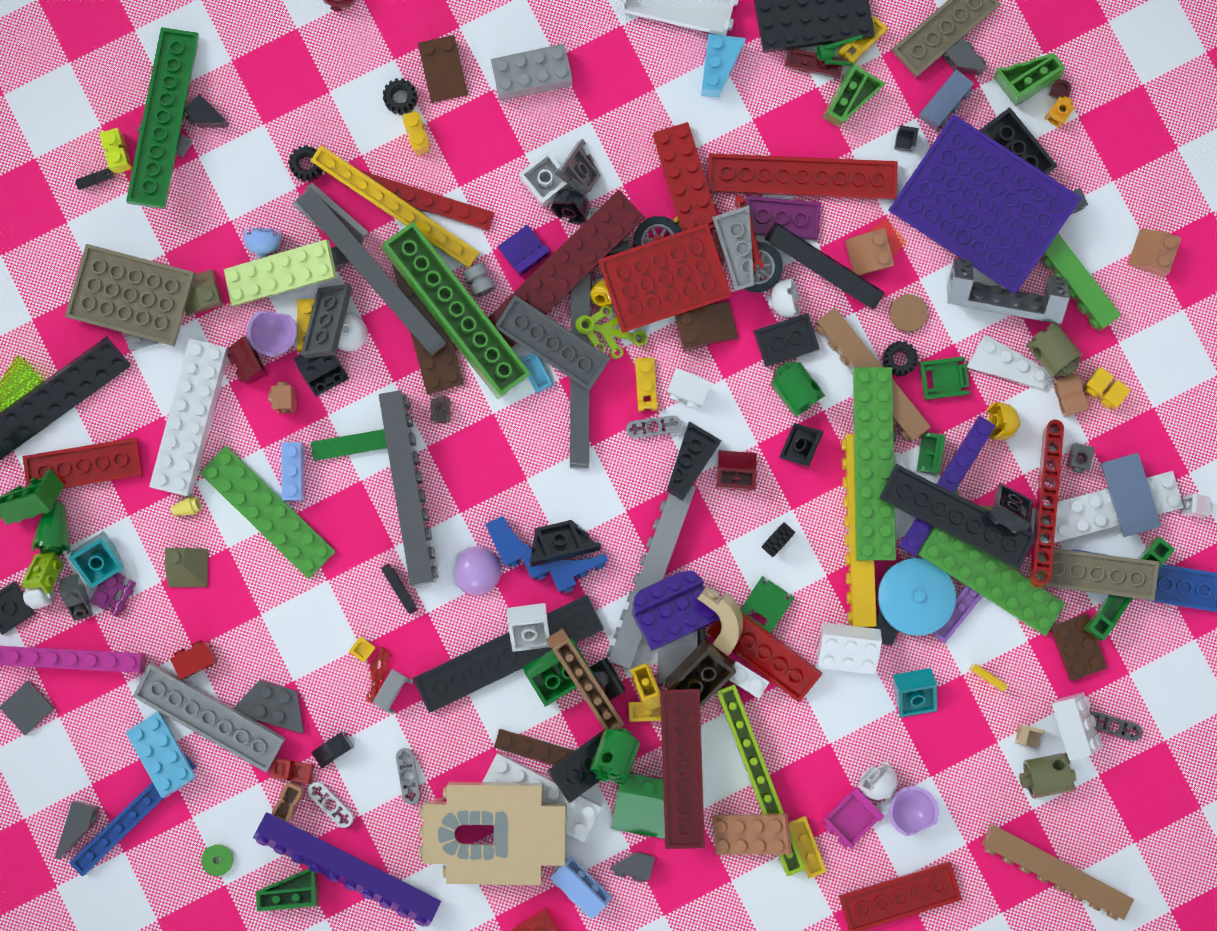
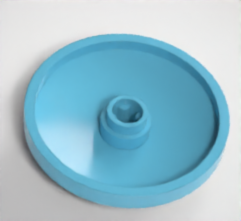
[878,558,956,636]

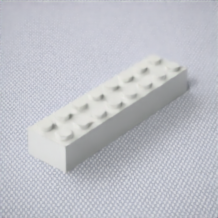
[149,338,230,497]

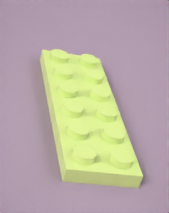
[224,240,337,307]

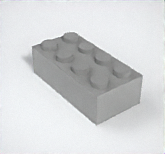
[490,43,573,101]

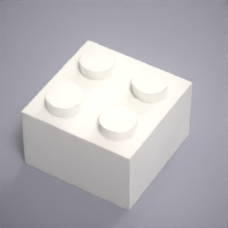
[518,151,570,208]

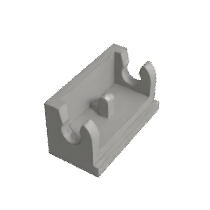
[372,669,413,714]

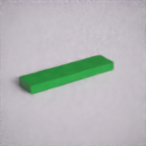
[311,429,387,461]

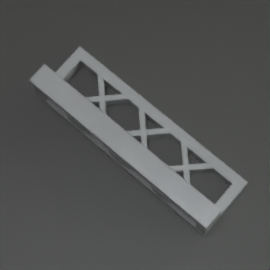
[293,183,368,245]

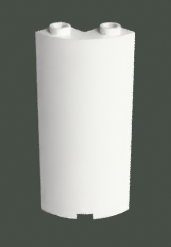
[616,0,739,36]

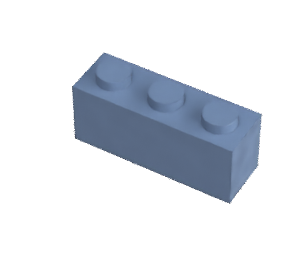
[918,69,974,131]

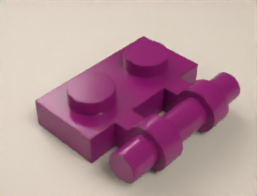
[89,572,136,617]

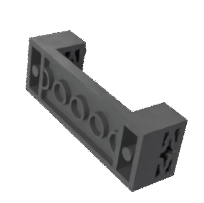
[947,259,1069,324]

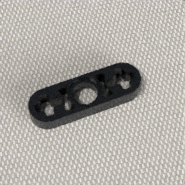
[381,563,418,615]

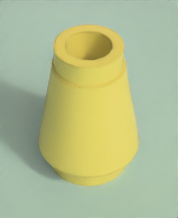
[171,496,202,517]

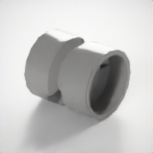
[463,263,496,298]

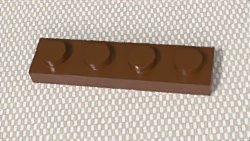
[494,728,574,765]

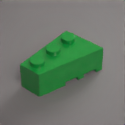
[0,469,65,525]
[256,868,320,912]

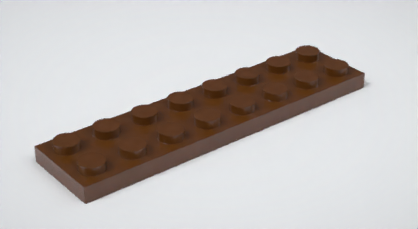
[392,264,464,395]

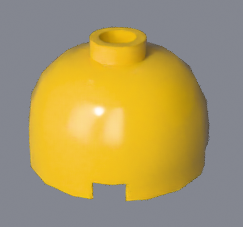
[986,402,1021,441]

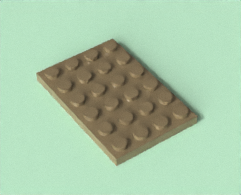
[65,244,196,347]

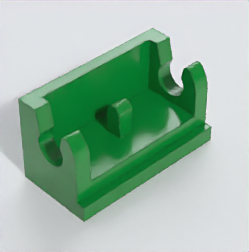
[916,433,946,475]

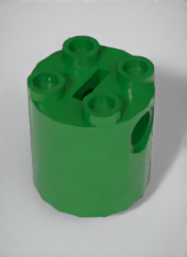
[770,361,826,417]
[590,728,640,786]

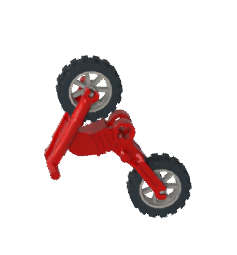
[633,196,783,293]

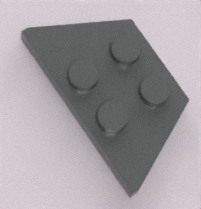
[555,139,601,196]
[234,680,304,733]

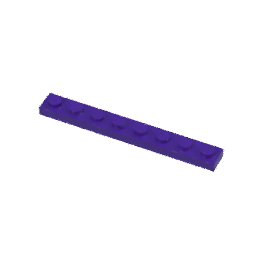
[898,415,996,556]

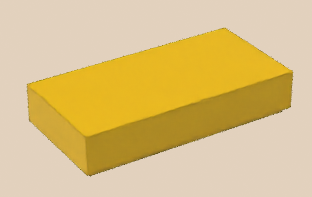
[968,664,1008,692]

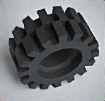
[382,78,418,115]
[288,145,323,182]
[882,341,919,377]
[761,522,795,558]

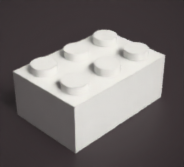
[817,622,882,675]
[1052,692,1102,761]

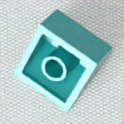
[69,531,124,589]
[893,668,937,718]

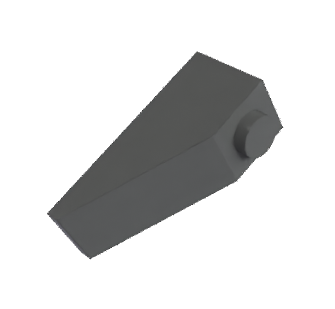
[55,800,100,860]

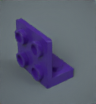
[498,225,550,277]

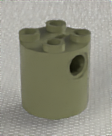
[1026,323,1083,378]
[1019,752,1076,799]

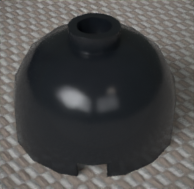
[551,188,590,224]

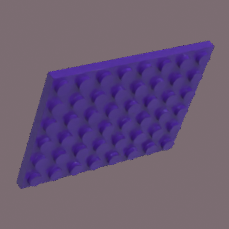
[888,114,1082,294]

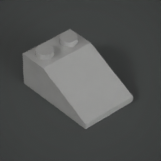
[657,631,698,684]

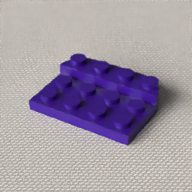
[632,570,720,651]

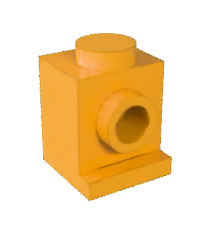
[1044,97,1075,129]

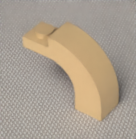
[698,586,743,656]

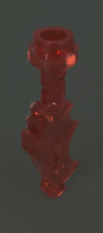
[365,646,392,702]

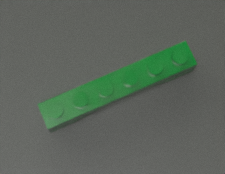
[1083,537,1175,641]

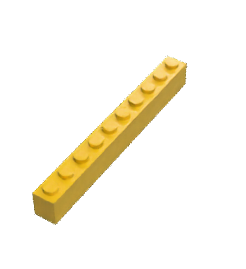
[841,434,876,627]

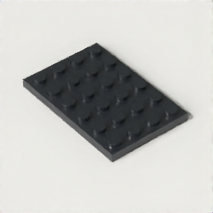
[753,0,875,53]

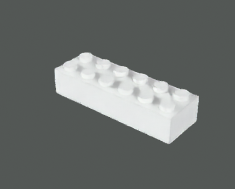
[483,752,602,843]

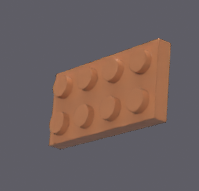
[712,813,792,855]

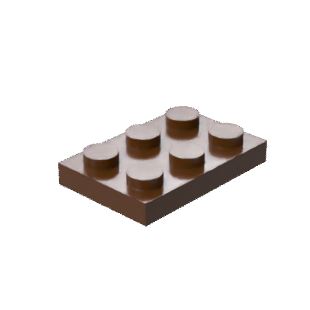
[1050,613,1107,681]

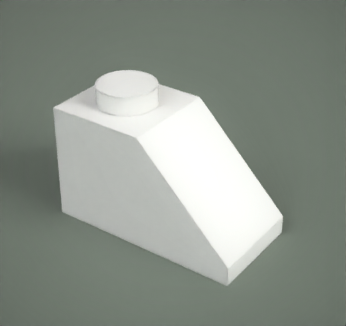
[1181,493,1213,518]

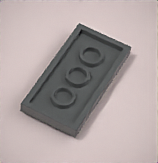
[301,284,352,359]

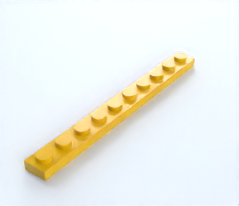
[311,145,480,268]

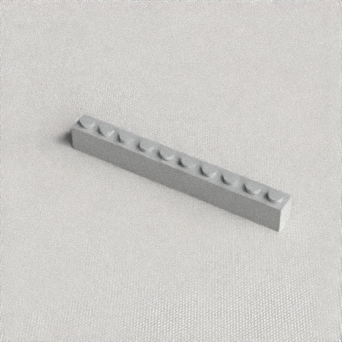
[606,486,696,669]

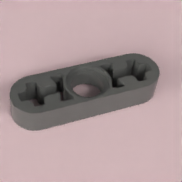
[1090,712,1142,741]

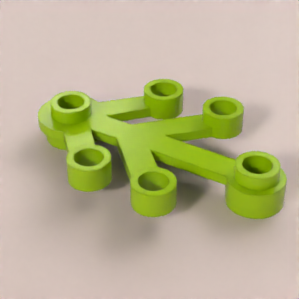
[575,305,648,359]

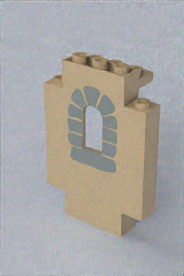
[419,782,566,886]

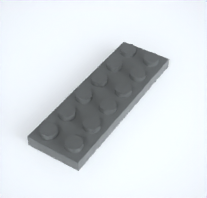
[495,295,611,391]

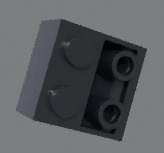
[294,354,349,397]

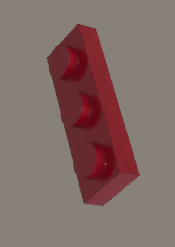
[784,49,844,79]

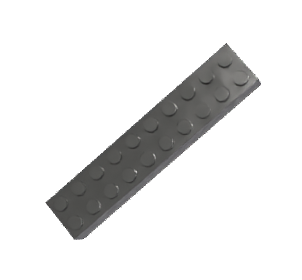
[378,390,439,586]

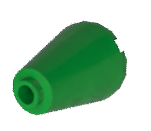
[31,501,71,556]

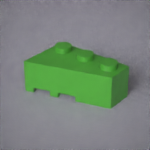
[994,53,1065,107]
[822,64,886,127]

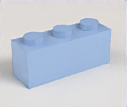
[281,442,305,502]
[550,856,613,920]

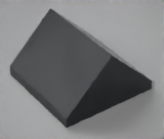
[779,423,824,469]

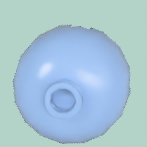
[243,228,282,257]

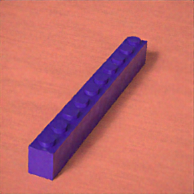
[253,812,441,927]

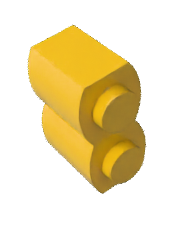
[403,111,430,156]

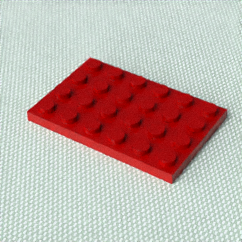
[598,223,732,333]

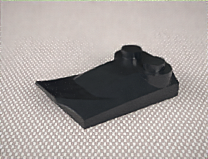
[989,482,1034,534]

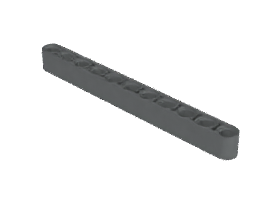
[296,187,446,356]
[570,272,591,468]

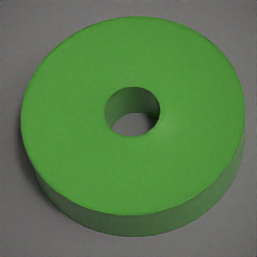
[201,844,234,876]

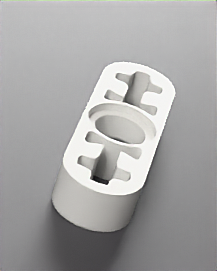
[308,782,354,828]

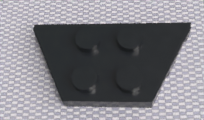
[530,520,601,567]

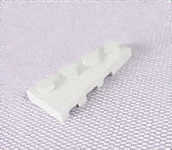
[966,335,1050,389]

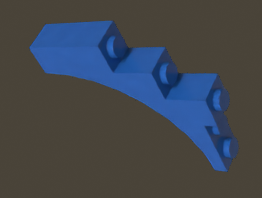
[485,516,608,594]

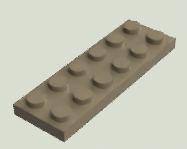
[891,0,1001,78]
[1036,548,1160,601]

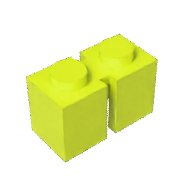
[99,128,133,174]

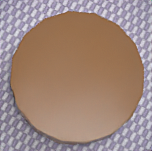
[889,294,928,333]

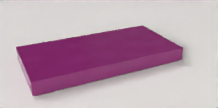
[745,196,821,241]

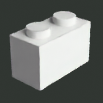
[729,661,769,699]

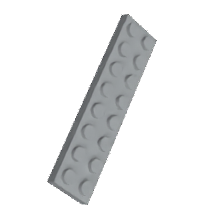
[132,662,286,773]

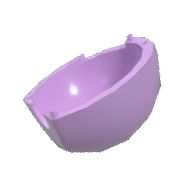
[247,311,297,356]
[455,546,501,596]
[888,786,939,836]

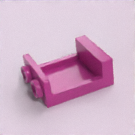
[822,787,885,849]

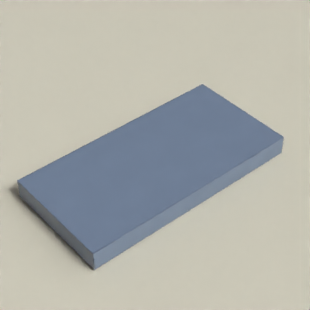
[1100,453,1162,538]

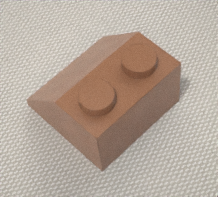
[845,228,894,276]
[1127,229,1181,277]

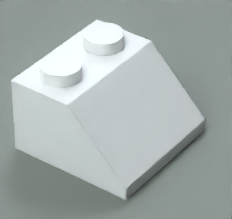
[666,368,712,409]
[507,603,550,652]

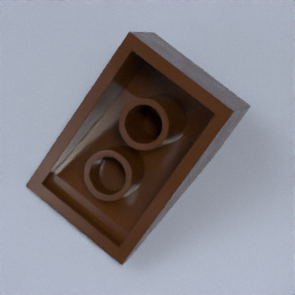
[418,35,468,103]
[674,302,738,352]

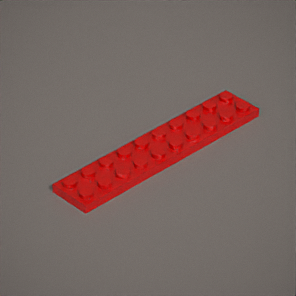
[707,153,898,200]

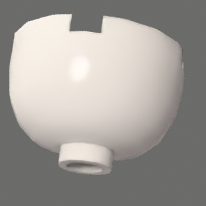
[768,278,800,317]
[338,313,368,352]
[858,762,897,800]

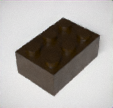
[666,639,736,708]

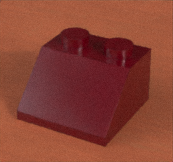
[227,336,268,385]

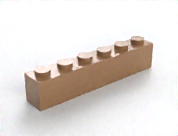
[546,628,625,730]

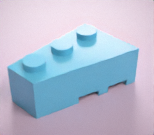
[701,34,746,97]

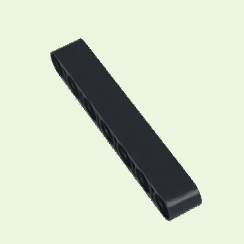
[764,222,885,309]

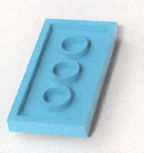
[126,711,197,798]

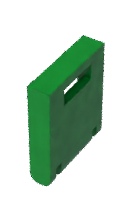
[919,357,970,400]
[740,576,794,633]

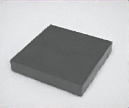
[0,680,55,736]

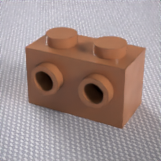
[268,382,297,414]

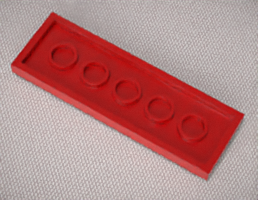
[652,122,717,231]
[22,437,143,489]
[706,611,823,703]
[838,861,963,931]

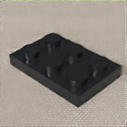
[753,313,820,367]

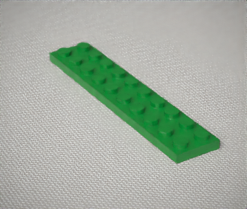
[126,27,199,210]

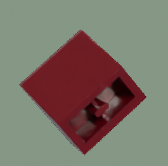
[716,450,757,491]

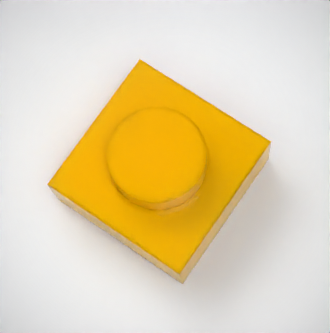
[349,636,376,663]

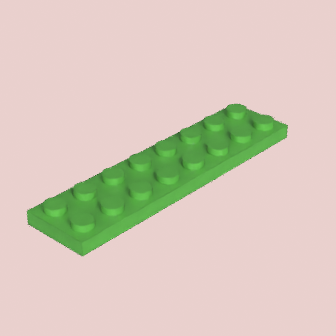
[199,446,336,579]
[917,527,1066,636]

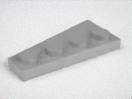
[712,205,754,291]

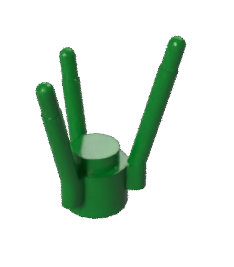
[817,35,863,66]

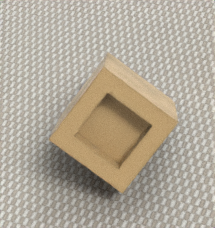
[1014,724,1045,748]

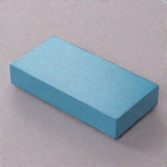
[520,353,554,394]

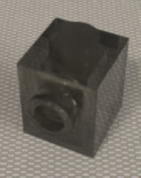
[431,395,452,423]

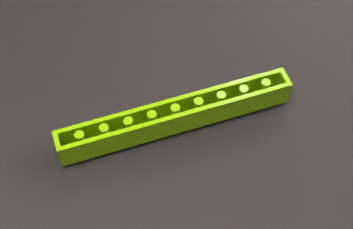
[716,684,805,877]

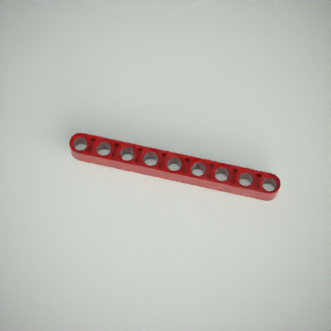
[1029,419,1064,588]

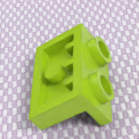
[21,552,64,594]

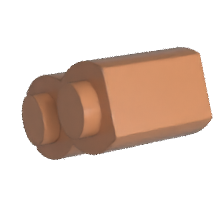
[1052,373,1090,417]
[272,781,305,822]

